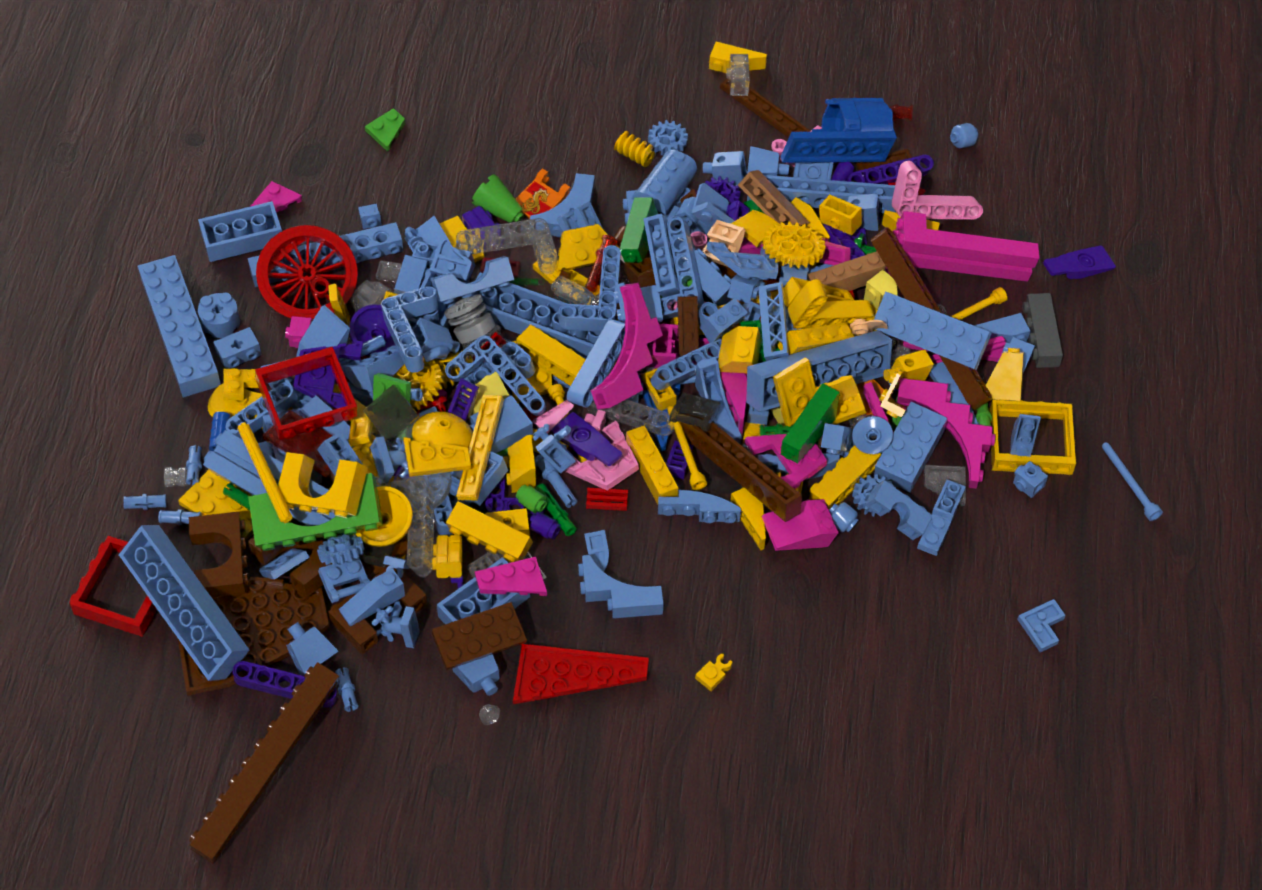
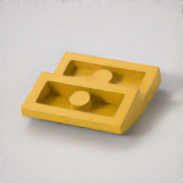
[731,210,780,247]

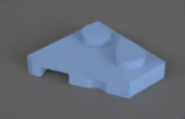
[429,237,473,282]

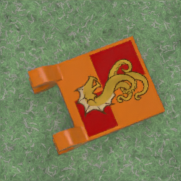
[516,168,571,219]

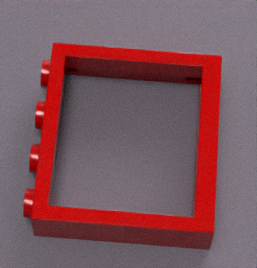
[255,346,357,440]
[70,536,157,637]

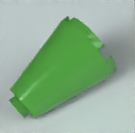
[472,174,524,224]

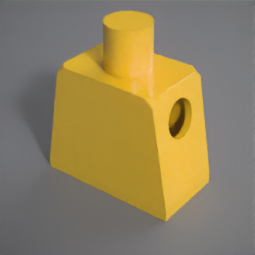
[883,350,934,389]

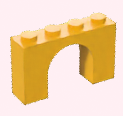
[278,452,368,518]

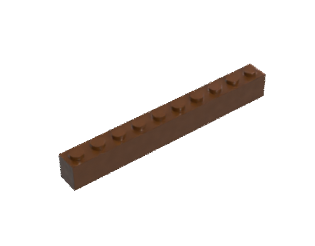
[189,662,339,864]

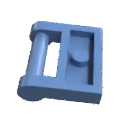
[318,558,370,603]

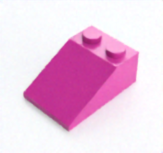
[720,372,747,441]
[762,499,838,551]

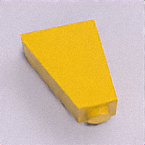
[986,348,1024,401]

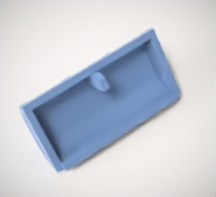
[632,150,697,215]

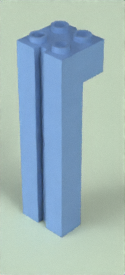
[203,430,337,535]

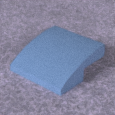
[557,201,603,232]

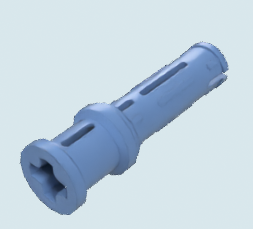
[534,454,578,508]

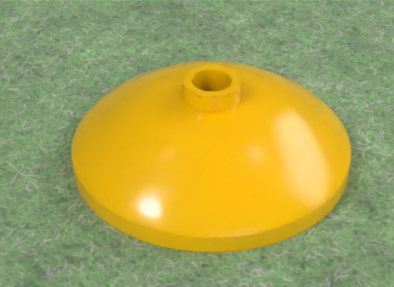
[412,412,473,450]
[356,486,413,547]

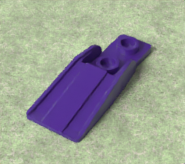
[1043,246,1116,279]
[551,412,623,466]

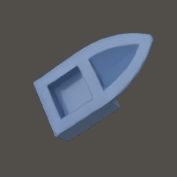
[584,530,609,572]

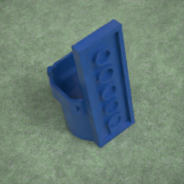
[781,98,897,163]

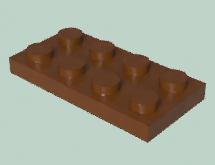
[431,602,527,671]

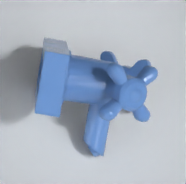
[533,424,576,473]
[370,436,409,483]
[372,601,420,648]

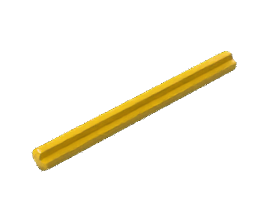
[237,422,292,524]

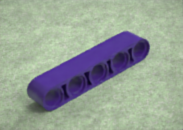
[846,155,934,185]
[233,661,337,708]

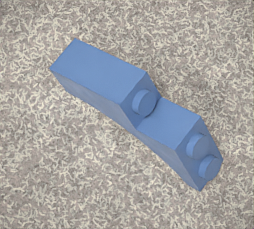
[530,173,595,237]
[695,357,742,445]
[578,555,663,618]

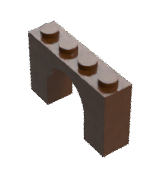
[189,512,249,597]
[248,519,332,598]
[328,565,427,655]

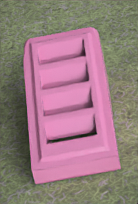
[532,400,574,434]

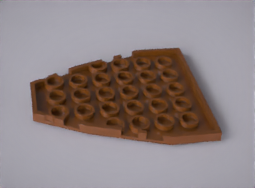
[178,577,330,696]

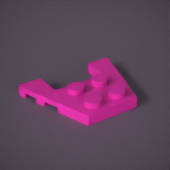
[745,434,827,489]

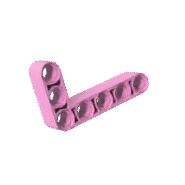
[892,161,983,220]

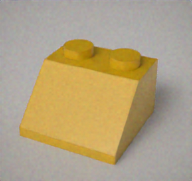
[718,326,762,373]
[504,435,536,493]

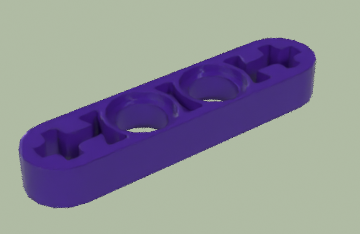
[822,223,865,260]

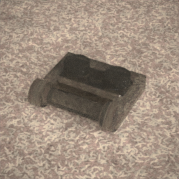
[669,392,720,431]

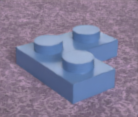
[1017,599,1065,652]

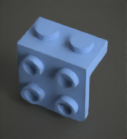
[691,183,734,228]
[614,283,663,323]

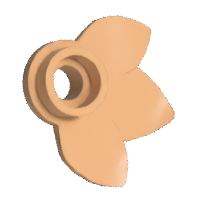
[850,319,888,335]

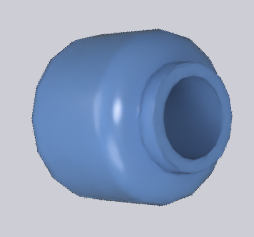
[950,123,978,148]
[829,502,858,533]

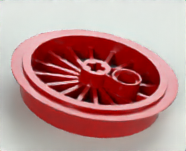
[256,225,358,321]

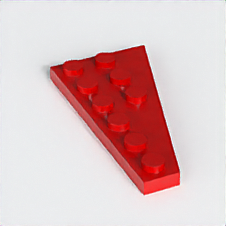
[513,644,649,704]

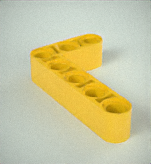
[787,279,875,329]

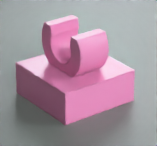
[584,410,606,433]

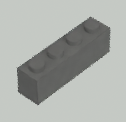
[1022,293,1063,368]

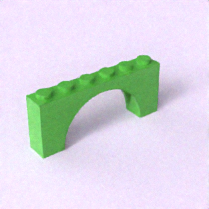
[248,473,383,551]

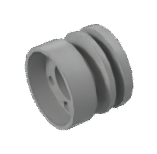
[444,295,496,344]

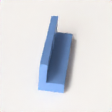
[758,282,789,361]

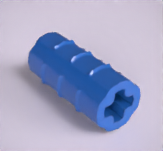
[209,412,231,451]

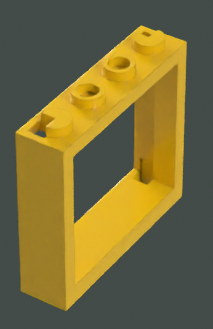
[989,400,1076,475]

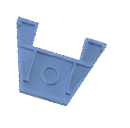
[706,242,778,280]

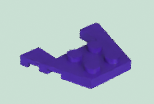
[293,341,363,409]

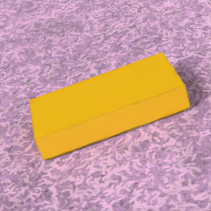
[349,415,373,447]

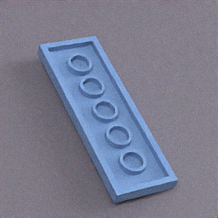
[874,291,992,370]

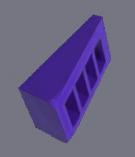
[448,378,479,421]
[666,441,694,480]

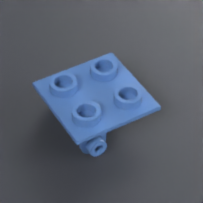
[405,216,451,252]

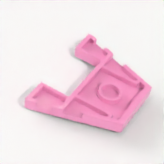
[564,420,639,491]

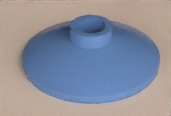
[852,416,893,454]

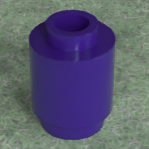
[529,512,561,539]

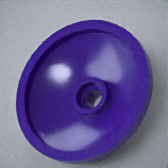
[349,305,395,357]

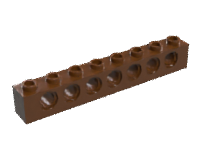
[681,409,802,522]

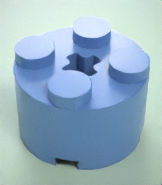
[198,293,240,338]

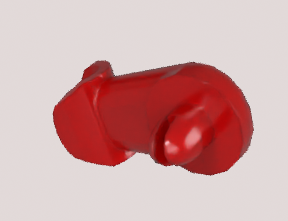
[412,396,447,416]

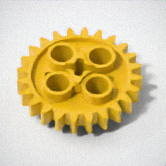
[762,222,826,268]
[392,359,444,412]

